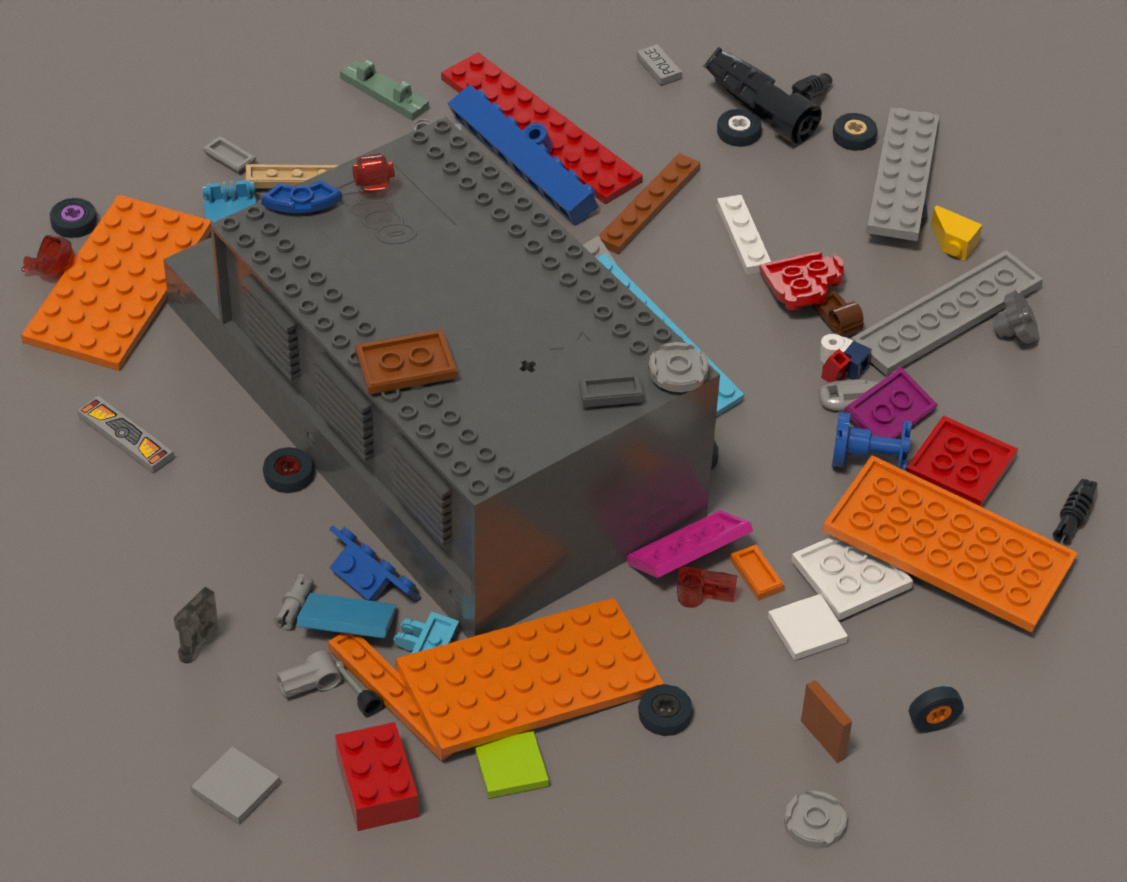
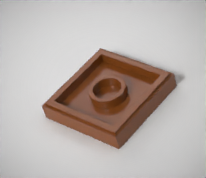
[801,680,852,763]

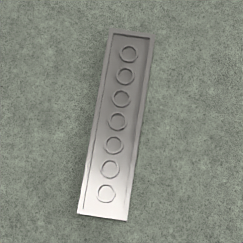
[866,107,939,241]
[851,250,1043,376]

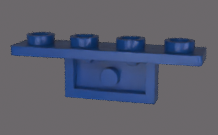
[329,525,421,601]

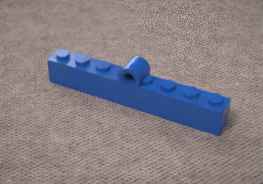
[447,85,598,226]

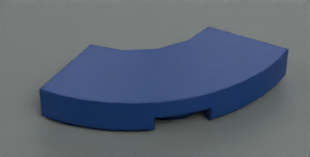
[261,180,342,213]

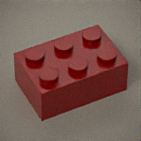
[335,722,419,831]

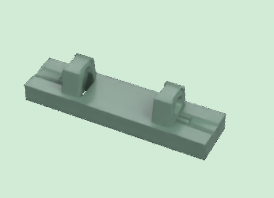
[340,59,429,121]

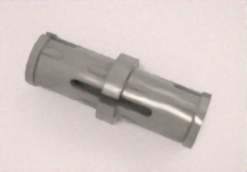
[274,574,314,630]

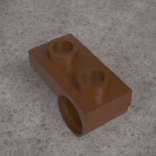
[812,290,864,337]

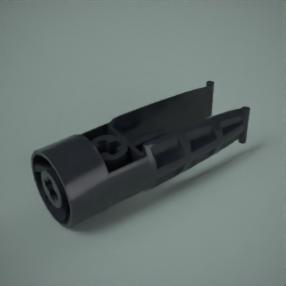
[703,47,822,146]

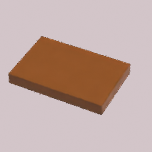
[355,329,457,395]

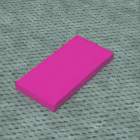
[626,510,753,578]

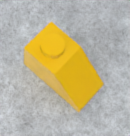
[931,205,982,261]

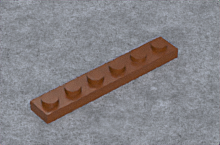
[598,153,701,255]

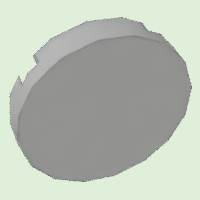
[648,342,709,392]
[784,790,847,848]

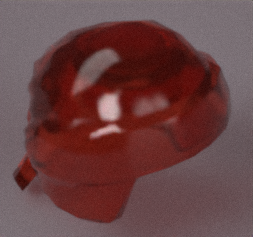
[21,235,75,278]

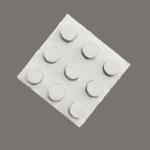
[791,536,913,620]

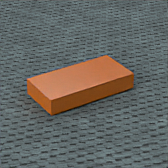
[730,545,784,601]

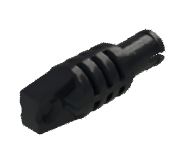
[790,73,833,100]
[1053,478,1097,544]

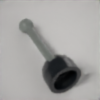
[334,661,384,716]

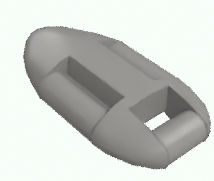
[818,379,880,411]

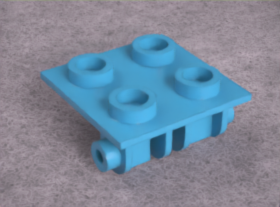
[202,179,256,223]

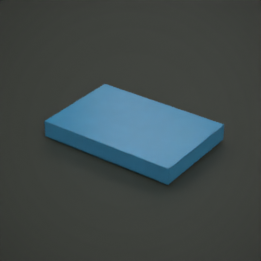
[297,593,397,638]

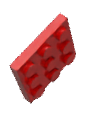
[905,415,1018,507]

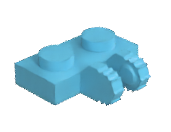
[393,611,459,654]

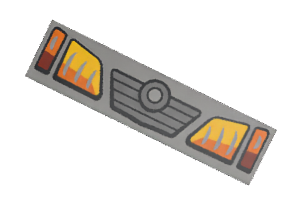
[77,396,174,473]

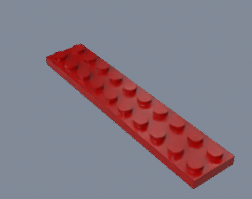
[441,52,643,205]

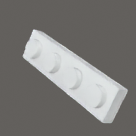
[716,195,771,275]

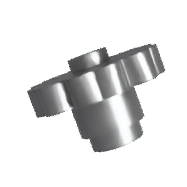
[993,290,1039,344]

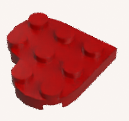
[759,252,844,310]

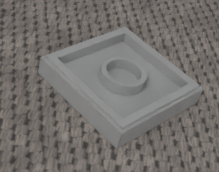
[191,746,280,824]

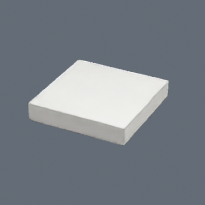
[768,594,848,660]

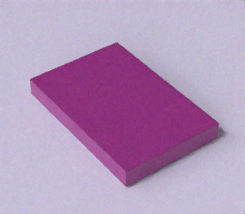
[843,367,938,439]

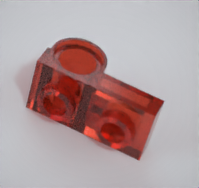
[677,566,738,608]

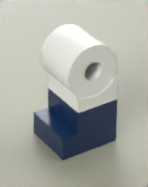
[820,334,872,380]

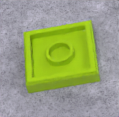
[474,731,549,798]

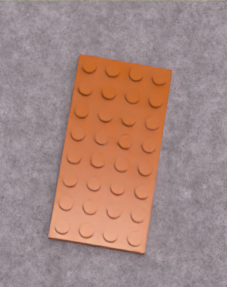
[21,195,212,371]
[822,455,1078,633]
[395,598,664,756]

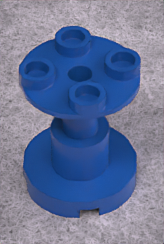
[832,412,912,471]

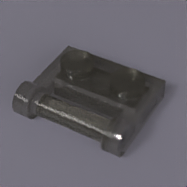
[174,587,219,664]

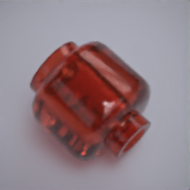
[352,153,395,192]

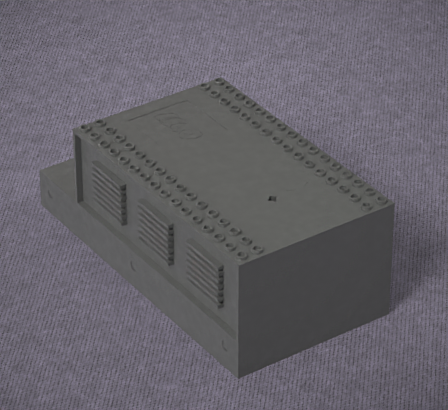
[163,117,720,638]

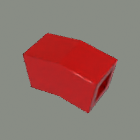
[821,349,851,383]

